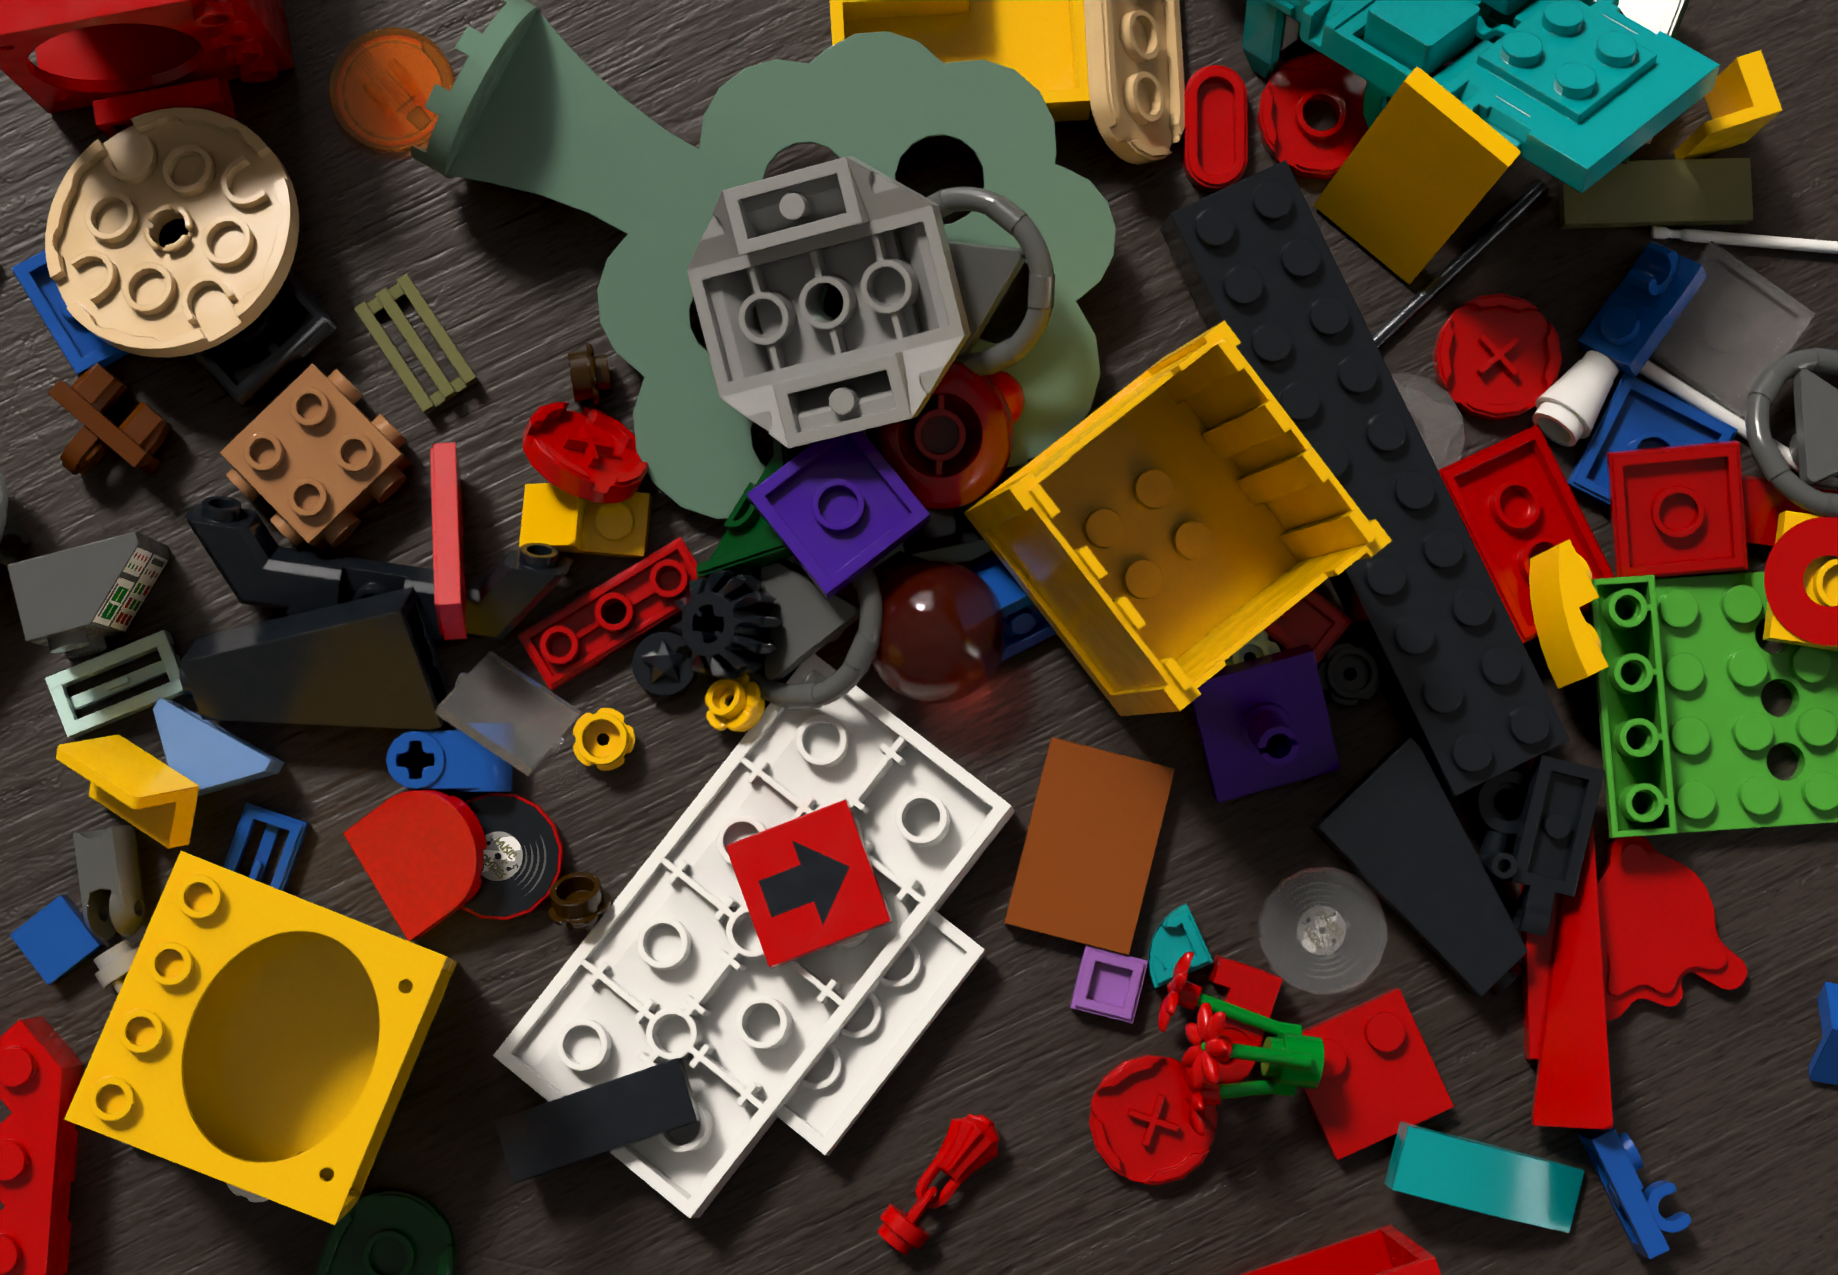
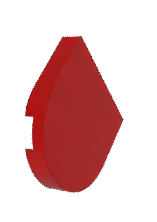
[343,789,487,941]

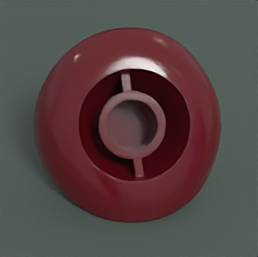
[866,361,1014,510]

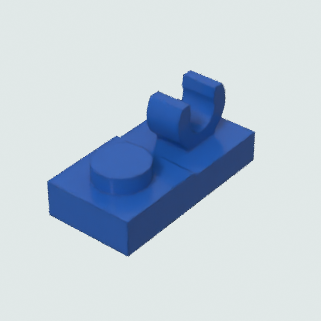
[1578,241,1707,378]
[1577,1128,1692,1259]

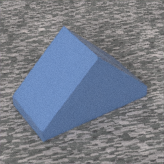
[153,697,285,796]

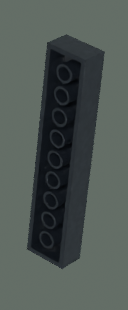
[1160,160,1570,797]

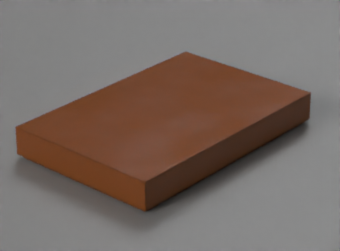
[1004,737,1175,955]

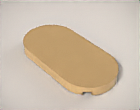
[1084,0,1185,165]

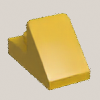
[519,483,652,559]

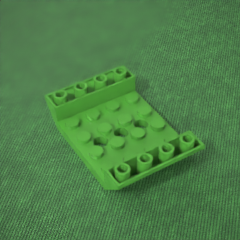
[1589,572,1838,838]

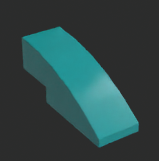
[1384,1121,1585,1233]

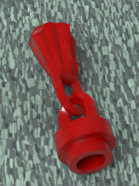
[877,1114,1000,1256]

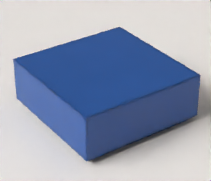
[10,895,105,986]

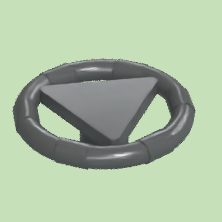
[926,186,1055,376]
[1745,347,1838,518]
[738,560,883,710]

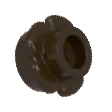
[568,343,612,406]
[548,872,611,931]

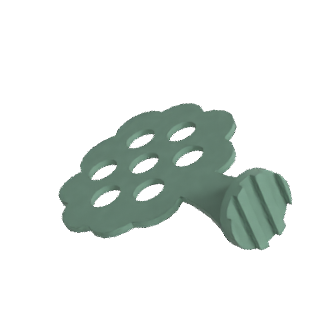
[411,0,1116,570]

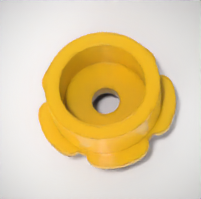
[705,673,765,732]
[573,708,635,771]

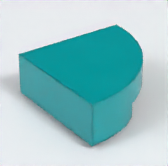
[1148,903,1213,989]

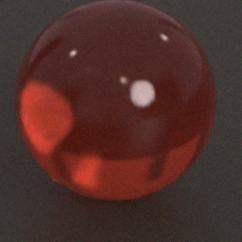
[871,560,1007,704]

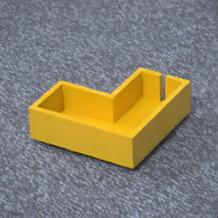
[830,0,1091,122]

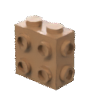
[220,363,412,550]

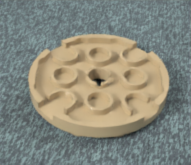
[45,108,299,358]

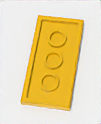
[1313,67,1521,285]

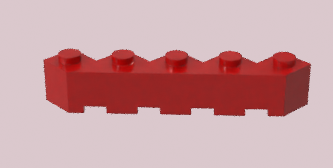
[0,1016,84,1275]

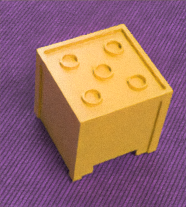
[964,320,1392,716]

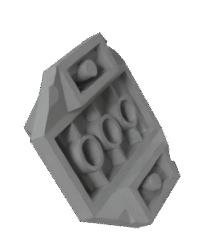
[687,156,971,449]

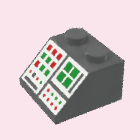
[7,531,171,658]

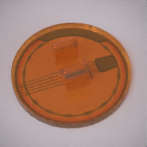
[329,27,455,152]

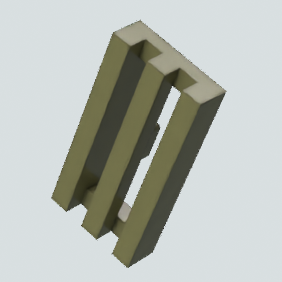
[354,273,479,415]

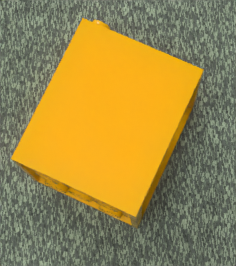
[64,851,458,1225]

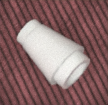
[1532,350,1619,447]

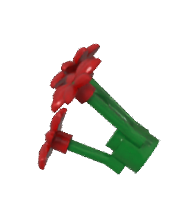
[1158,951,1324,1136]

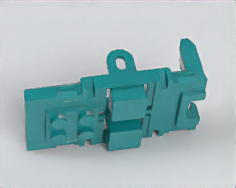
[1242,0,1720,193]

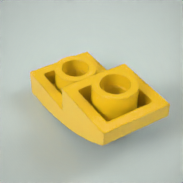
[1529,539,1609,689]

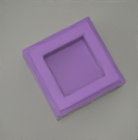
[1070,945,1148,1023]

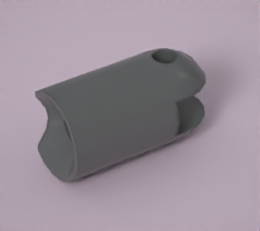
[73,825,145,940]

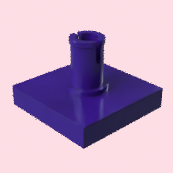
[746,431,931,599]
[1191,644,1341,803]

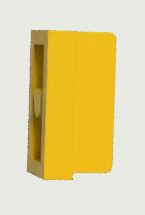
[1673,50,1783,159]
[56,734,199,849]

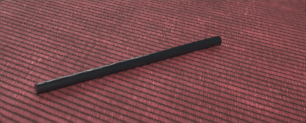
[1372,179,1549,350]

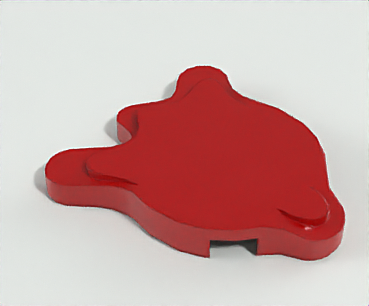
[1597,836,1748,1020]

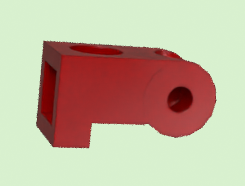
[1208,954,1283,1084]

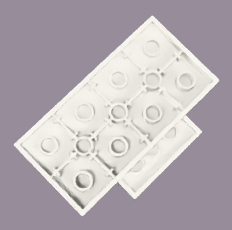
[493,653,1015,1219]

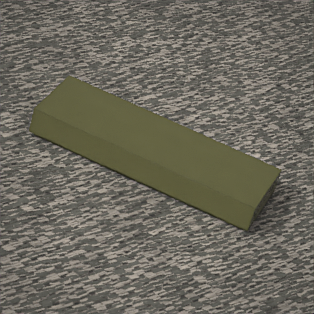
[1558,158,1753,229]

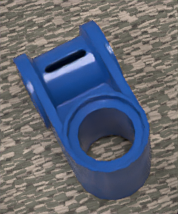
[386,727,513,793]

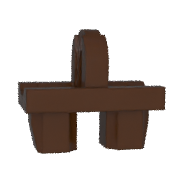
[47,363,173,476]

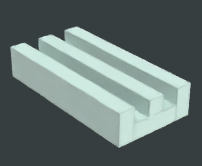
[45,630,185,738]

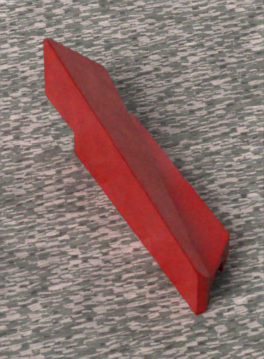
[1519,822,1613,1129]

